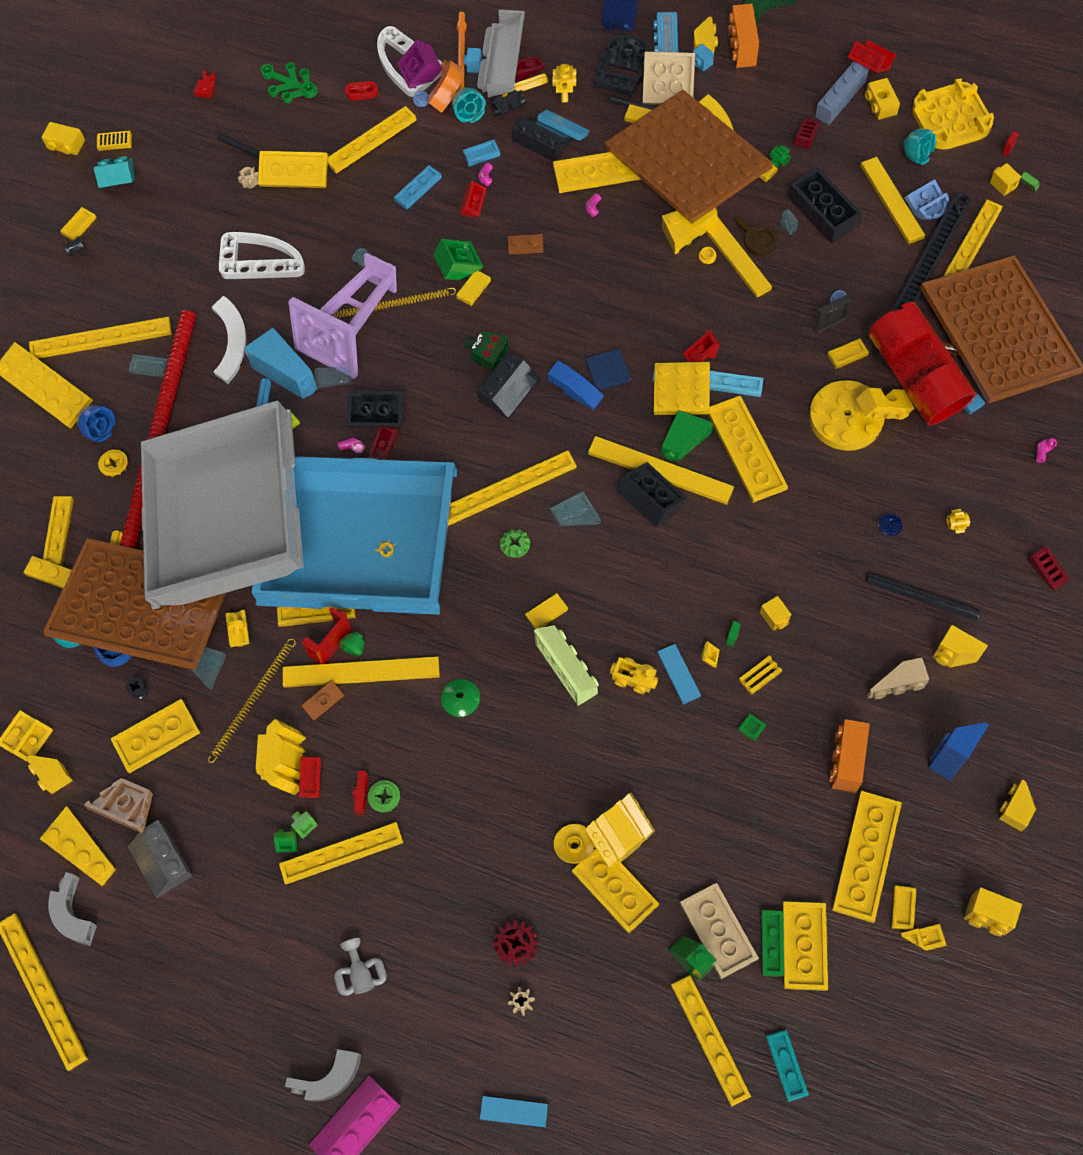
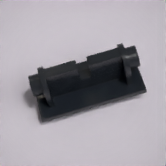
[490,89,526,116]

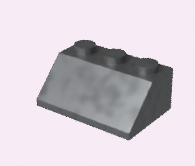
[128,820,193,898]

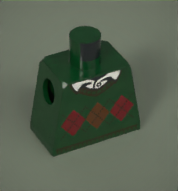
[464,331,510,372]

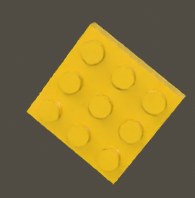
[654,362,710,415]

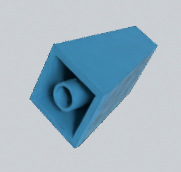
[244,328,317,399]

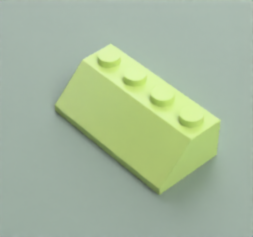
[534,625,599,706]

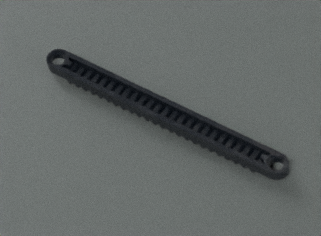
[872,193,970,359]

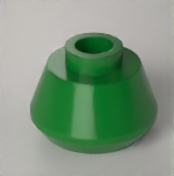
[339,632,365,656]

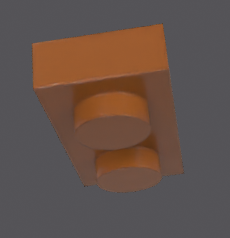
[508,234,544,255]

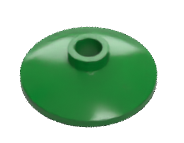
[441,679,480,717]

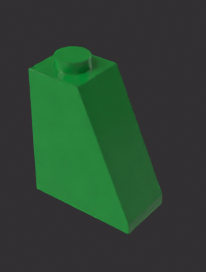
[661,410,713,461]
[668,936,716,982]

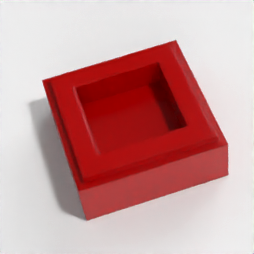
[1002,131,1019,157]

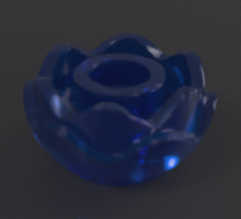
[878,513,903,536]

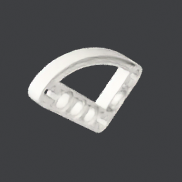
[377,26,442,97]
[219,232,305,279]

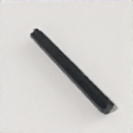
[866,572,981,620]

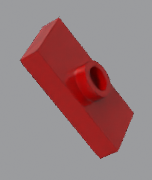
[299,757,321,798]
[353,771,369,816]

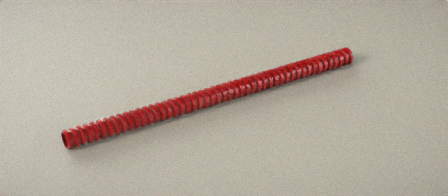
[120,310,196,549]

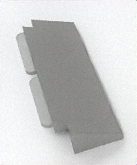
[477,10,525,98]

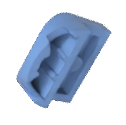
[905,179,949,220]

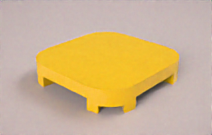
[912,79,994,150]

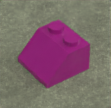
[397,40,442,88]

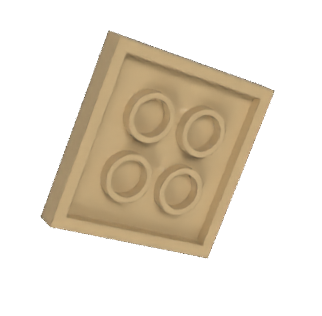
[643,52,695,105]

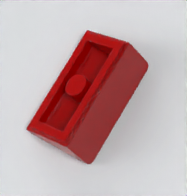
[459,181,487,217]

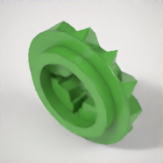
[500,529,530,558]
[368,780,400,813]

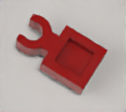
[194,71,216,99]

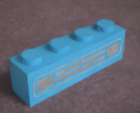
[654,12,678,53]

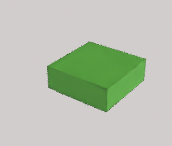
[1021,172,1039,191]

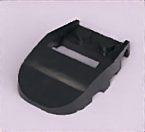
[593,34,650,97]

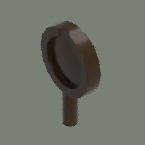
[735,216,778,256]

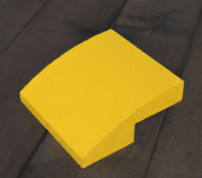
[0,711,53,763]

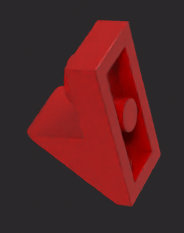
[682,330,720,362]

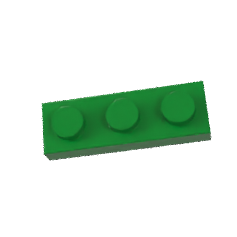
[761,910,784,977]

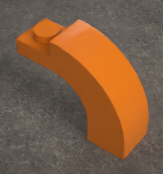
[428,60,464,113]

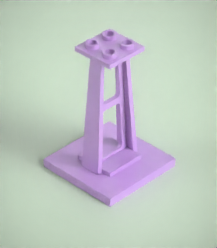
[289,253,397,379]

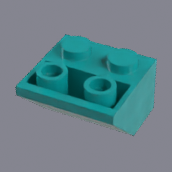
[93,156,135,188]

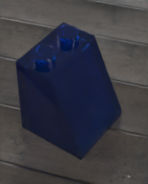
[602,0,640,32]

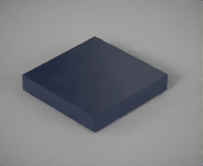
[586,349,631,390]

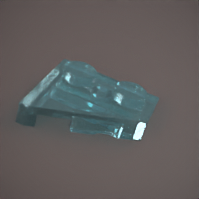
[551,491,601,526]
[191,647,226,689]

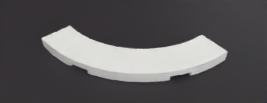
[212,296,247,384]

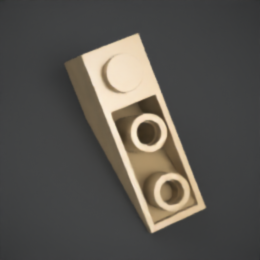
[867,658,929,699]

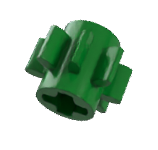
[769,145,791,167]

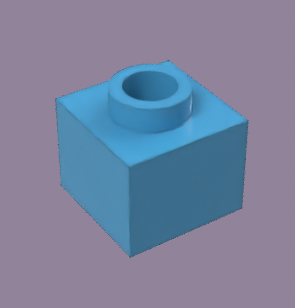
[693,44,714,71]
[464,48,482,73]

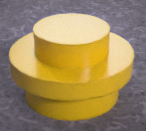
[699,247,716,264]

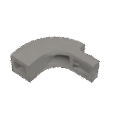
[48,872,97,946]
[285,1049,362,1102]

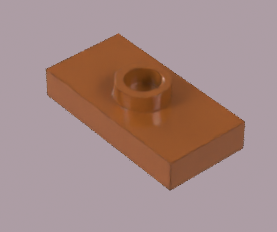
[301,680,344,721]

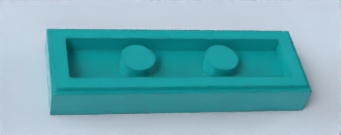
[765,1030,809,1102]

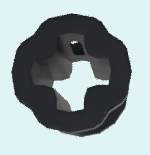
[63,236,86,257]
[126,678,149,700]

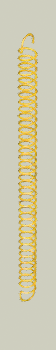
[334,288,456,318]
[208,639,295,763]

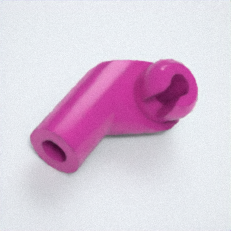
[478,163,493,186]
[585,193,601,217]
[337,438,365,453]
[1036,438,1057,463]

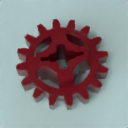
[493,920,539,968]

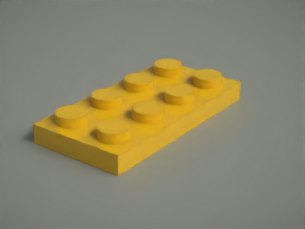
[258,151,328,188]
[111,699,200,773]
[572,848,659,934]
[783,902,828,991]

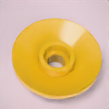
[554,824,595,864]

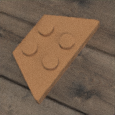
[84,778,153,833]

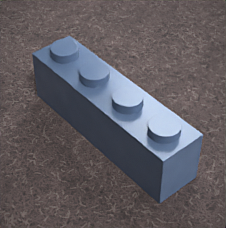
[815,61,869,125]

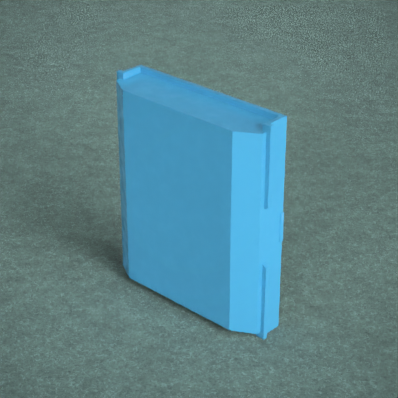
[252,457,458,615]

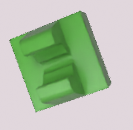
[291,811,318,839]

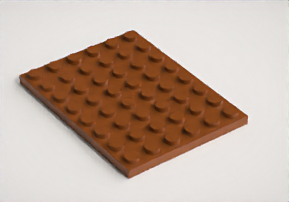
[604,89,773,224]
[920,255,1083,403]
[43,538,227,670]

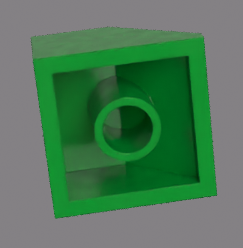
[433,239,483,280]

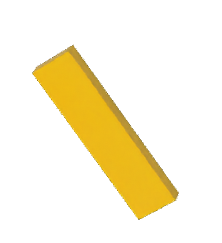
[43,496,74,567]
[277,607,355,627]

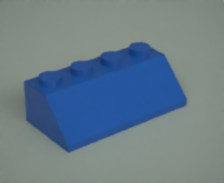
[929,723,989,781]

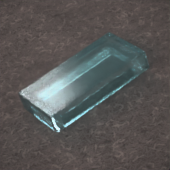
[129,354,168,377]
[315,366,352,387]

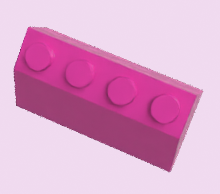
[309,1076,401,1155]

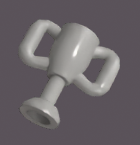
[334,938,387,996]

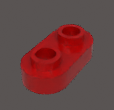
[345,81,378,101]

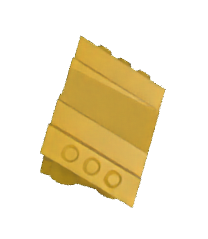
[256,719,306,795]
[585,793,655,868]

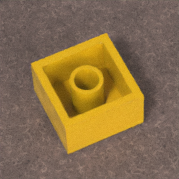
[964,887,1022,936]

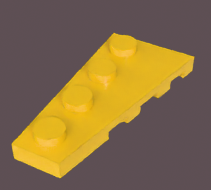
[40,806,116,886]

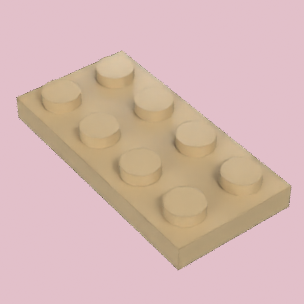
[680,883,759,979]

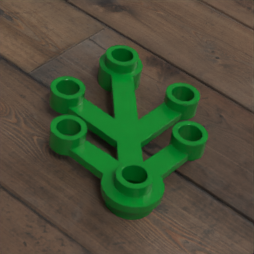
[261,62,318,103]

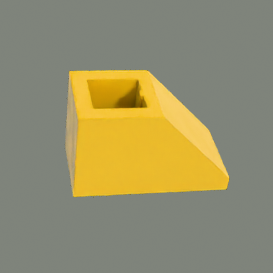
[693,17,718,53]
[27,755,73,794]
[999,780,1036,832]

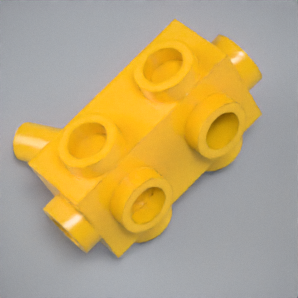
[553,64,576,102]
[610,657,659,694]

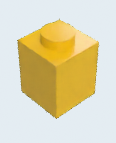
[990,163,1021,196]
[760,596,791,631]

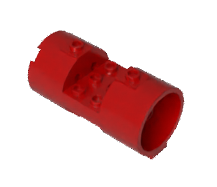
[868,302,977,426]

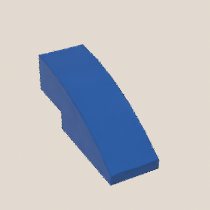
[548,360,604,411]

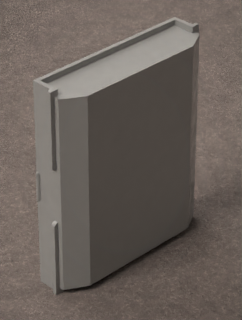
[141,401,304,610]

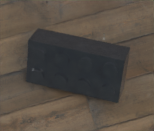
[788,168,862,244]

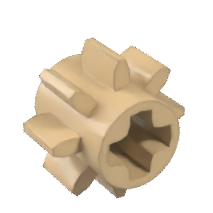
[238,167,259,189]
[508,987,535,1016]

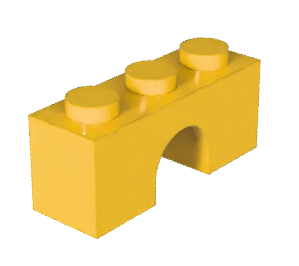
[856,388,915,420]

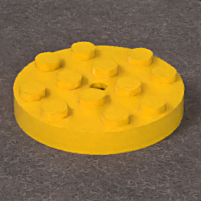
[809,380,885,451]

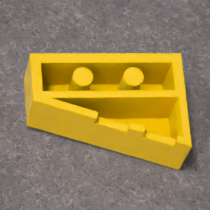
[662,208,717,255]

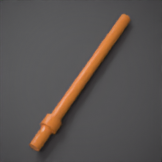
[457,11,467,91]

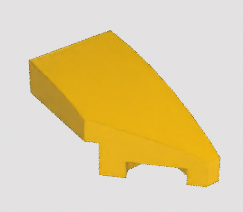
[901,924,947,951]

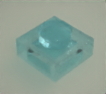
[781,209,798,235]

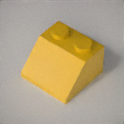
[933,625,988,668]

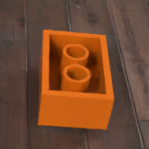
[728,4,759,68]
[829,719,870,793]

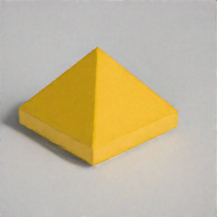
[700,642,720,667]

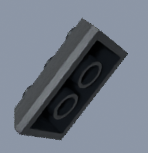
[512,116,573,162]
[477,352,540,419]
[346,391,406,427]
[616,462,687,527]

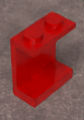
[848,40,897,73]
[302,607,352,664]

